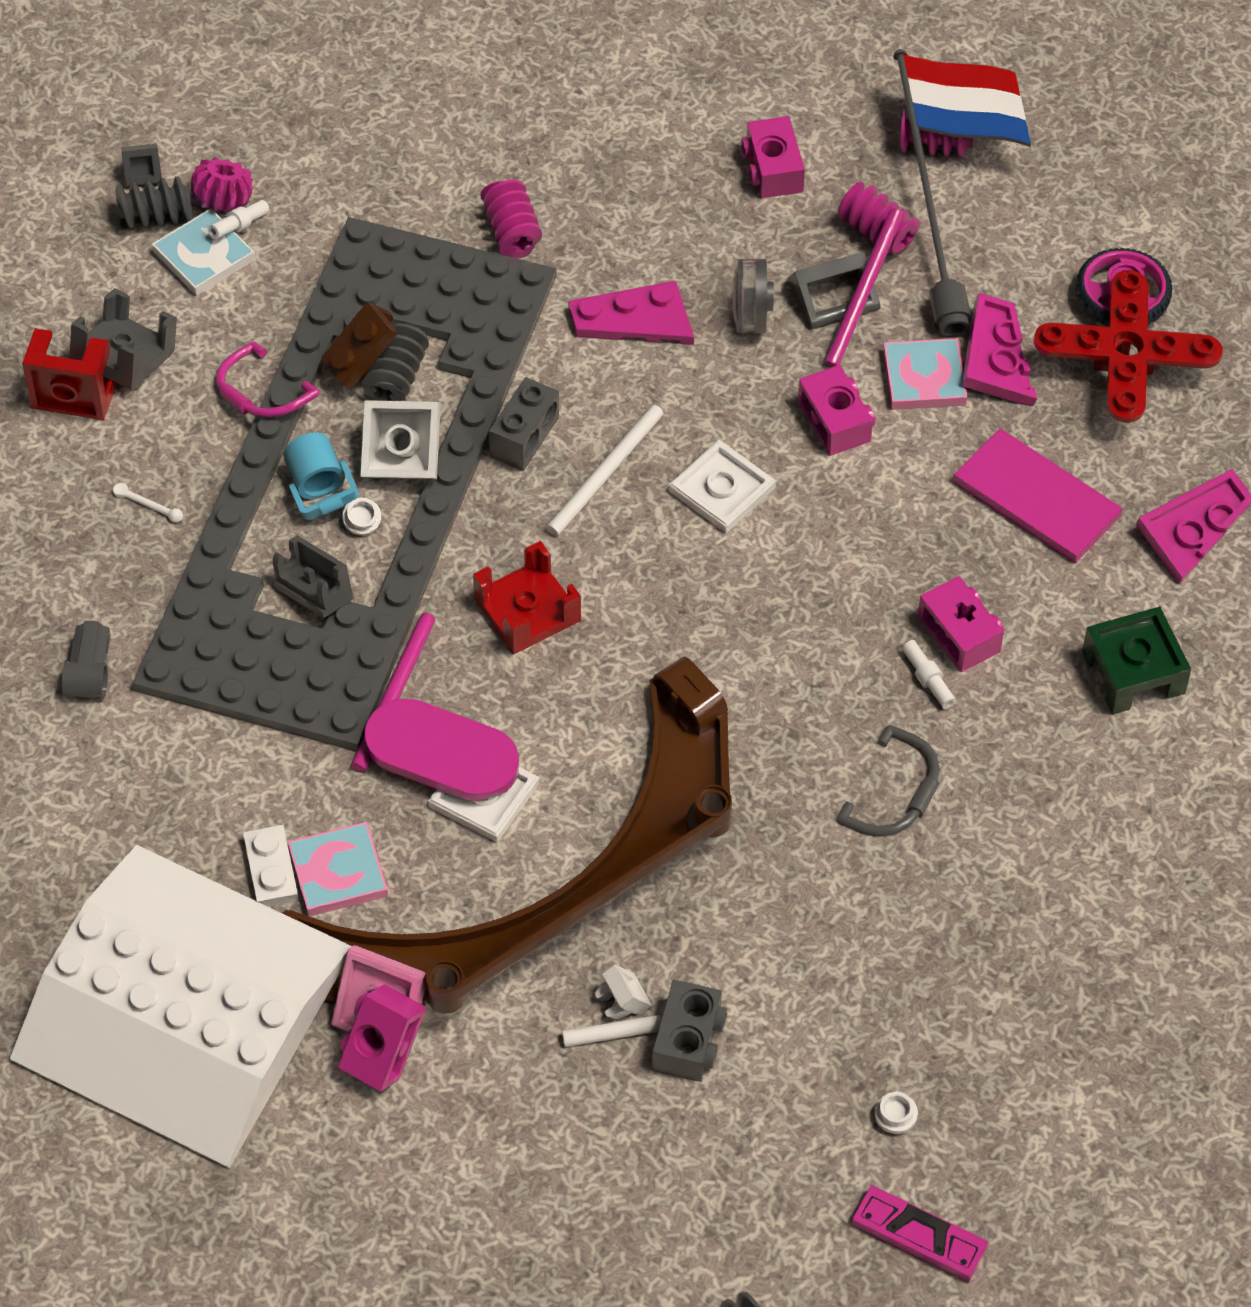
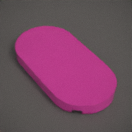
[365,699,519,802]

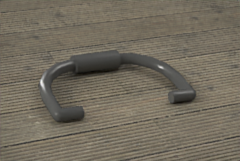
[837,725,940,836]

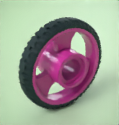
[1076,248,1172,326]

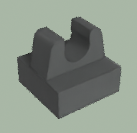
[121,143,162,186]

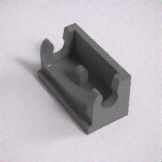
[273,535,354,618]

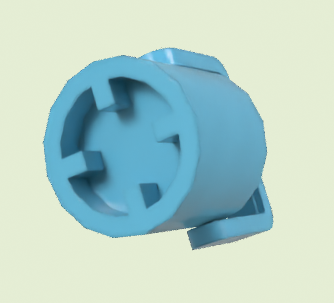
[283,432,359,520]

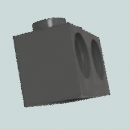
[489,377,559,471]
[652,979,728,1082]

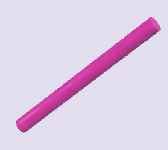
[824,208,904,367]
[350,613,436,773]

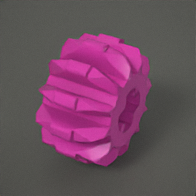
[190,157,253,213]

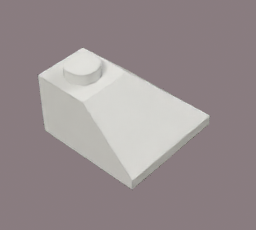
[361,400,441,479]

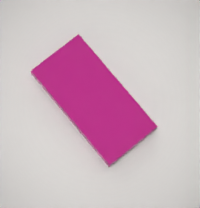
[953,428,1123,564]

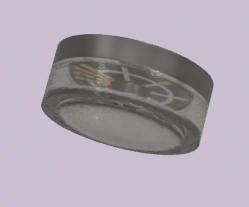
[732,259,774,334]

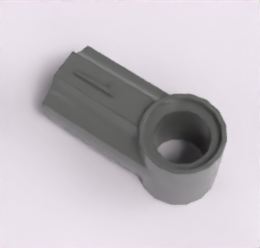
[62,621,111,698]

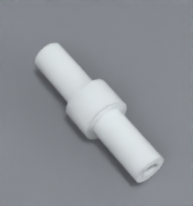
[208,200,269,239]
[902,640,956,709]

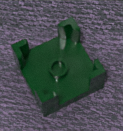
[1082,606,1191,715]

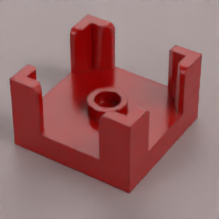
[22,328,116,420]
[473,541,581,655]

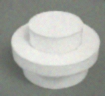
[342,498,381,536]
[875,1092,918,1134]

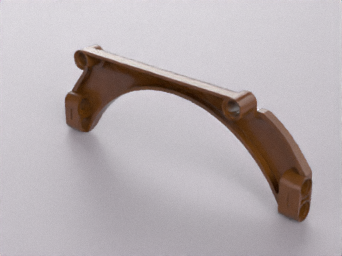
[281,656,732,1014]

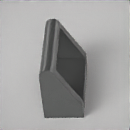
[787,252,881,329]

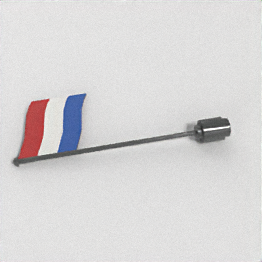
[893,49,1031,337]

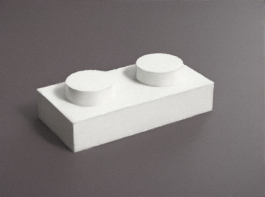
[243,825,299,907]

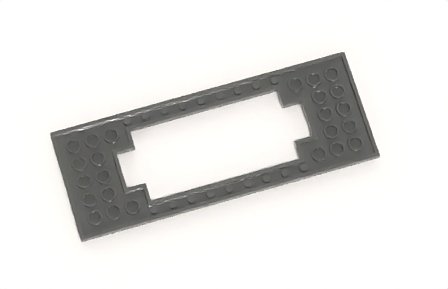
[133,217,557,751]

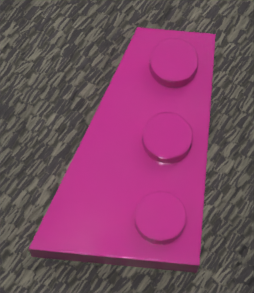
[568,281,694,345]
[961,293,1037,406]
[1136,469,1251,584]

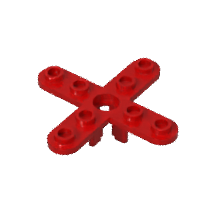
[1033,270,1223,423]

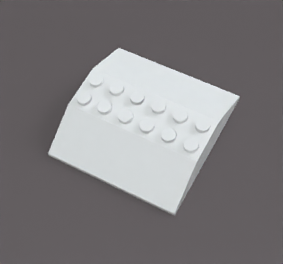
[10,845,352,1168]

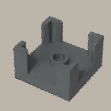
[69,288,177,390]

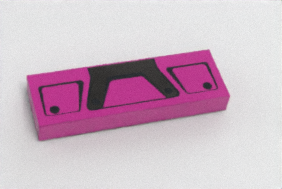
[851,1185,989,1283]

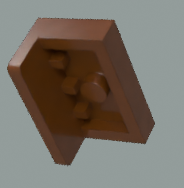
[321,301,398,390]

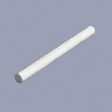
[546,405,664,537]

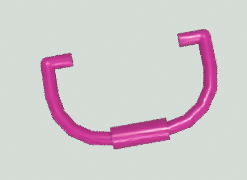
[216,341,320,418]

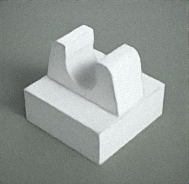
[595,965,653,1020]

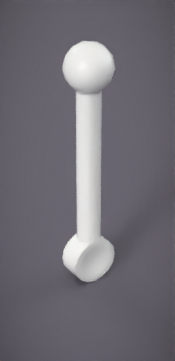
[113,483,183,523]

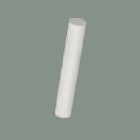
[562,1015,661,1047]

